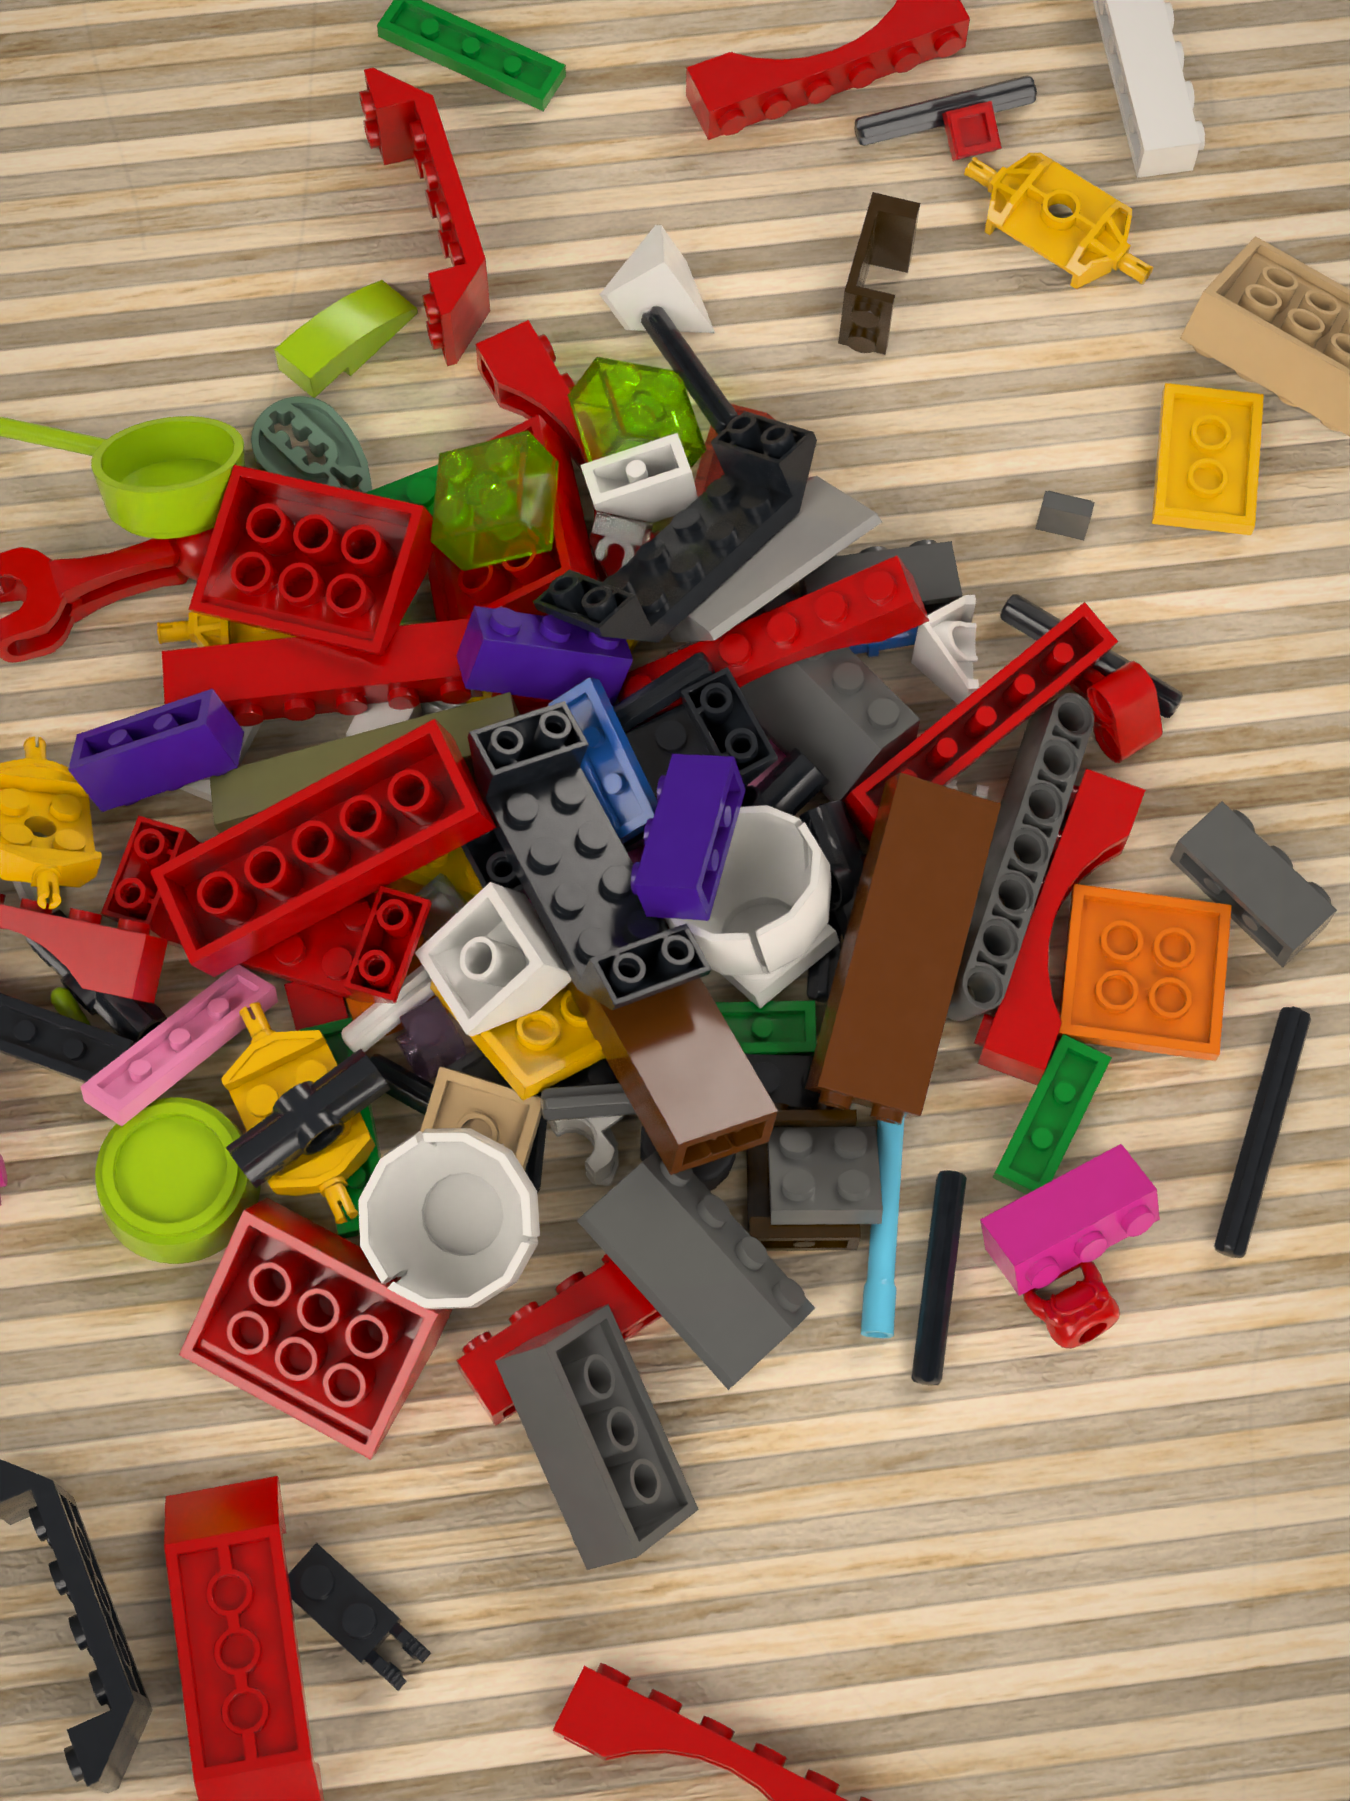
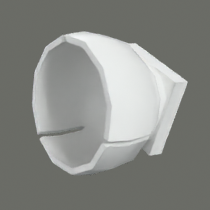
[664,805,840,1009]
[358,1128,540,1309]

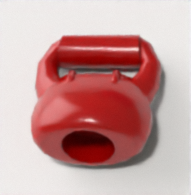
[1023,1261,1120,1349]

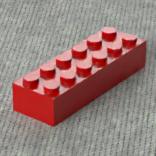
[150,718,496,977]

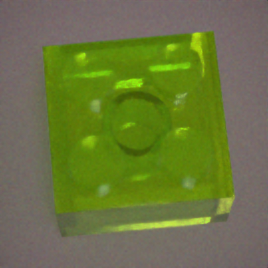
[568,357,707,469]
[431,431,559,571]

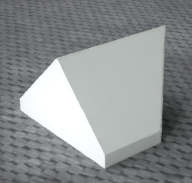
[599,225,715,333]
[911,595,979,704]

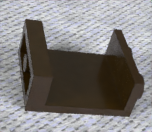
[838,192,921,355]
[746,1103,861,1251]

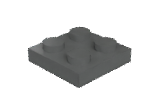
[767,1126,883,1225]

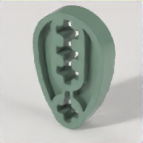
[251,396,373,493]

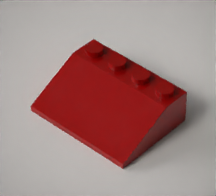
[428,414,598,622]
[188,465,441,656]
[179,1198,453,1460]

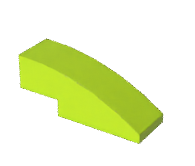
[274,280,418,398]

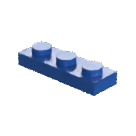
[548,677,658,844]

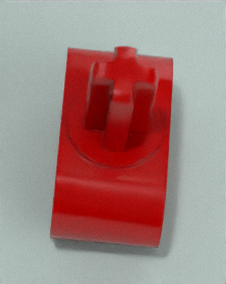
[1070,661,1163,763]

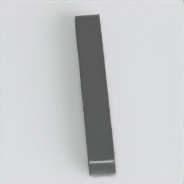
[947,693,1094,1022]

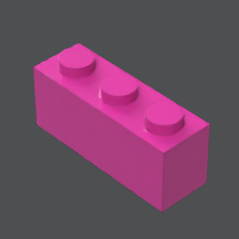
[980,1144,1160,1296]

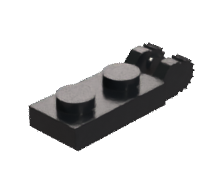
[288,1542,431,1691]

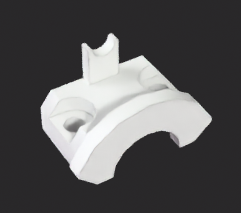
[548,1116,623,1186]

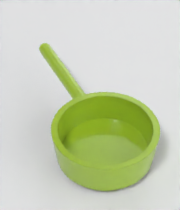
[0,416,245,539]
[50,987,261,1264]

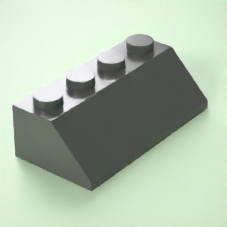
[737,588,920,802]
[577,1151,815,1390]
[495,1304,699,1570]

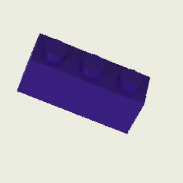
[456,606,633,707]
[68,689,244,812]
[631,754,746,921]

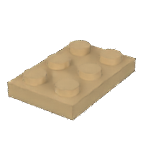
[420,1067,542,1171]

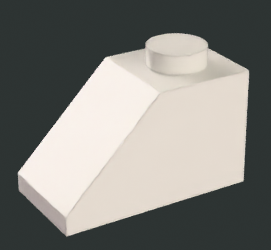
[580,433,698,523]

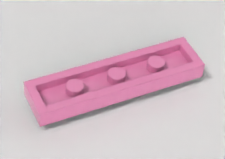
[80,964,278,1126]

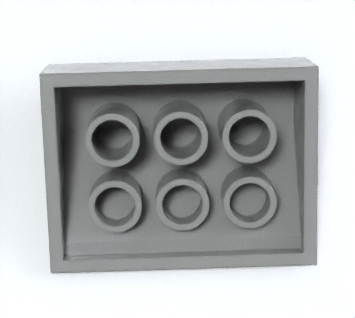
[668,476,882,642]

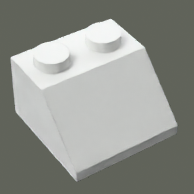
[415,882,572,1036]

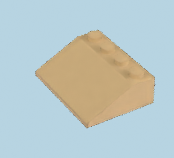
[1180,236,1350,436]

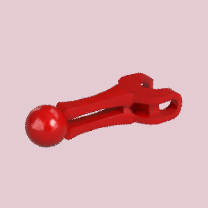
[0,528,214,663]

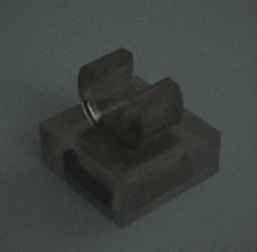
[591,512,654,566]

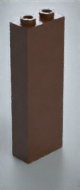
[805,772,1001,1125]
[566,862,778,1175]

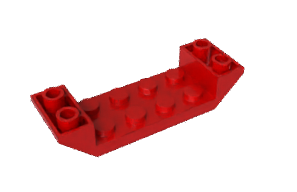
[359,68,490,366]
[100,815,432,1004]
[164,1476,324,1801]

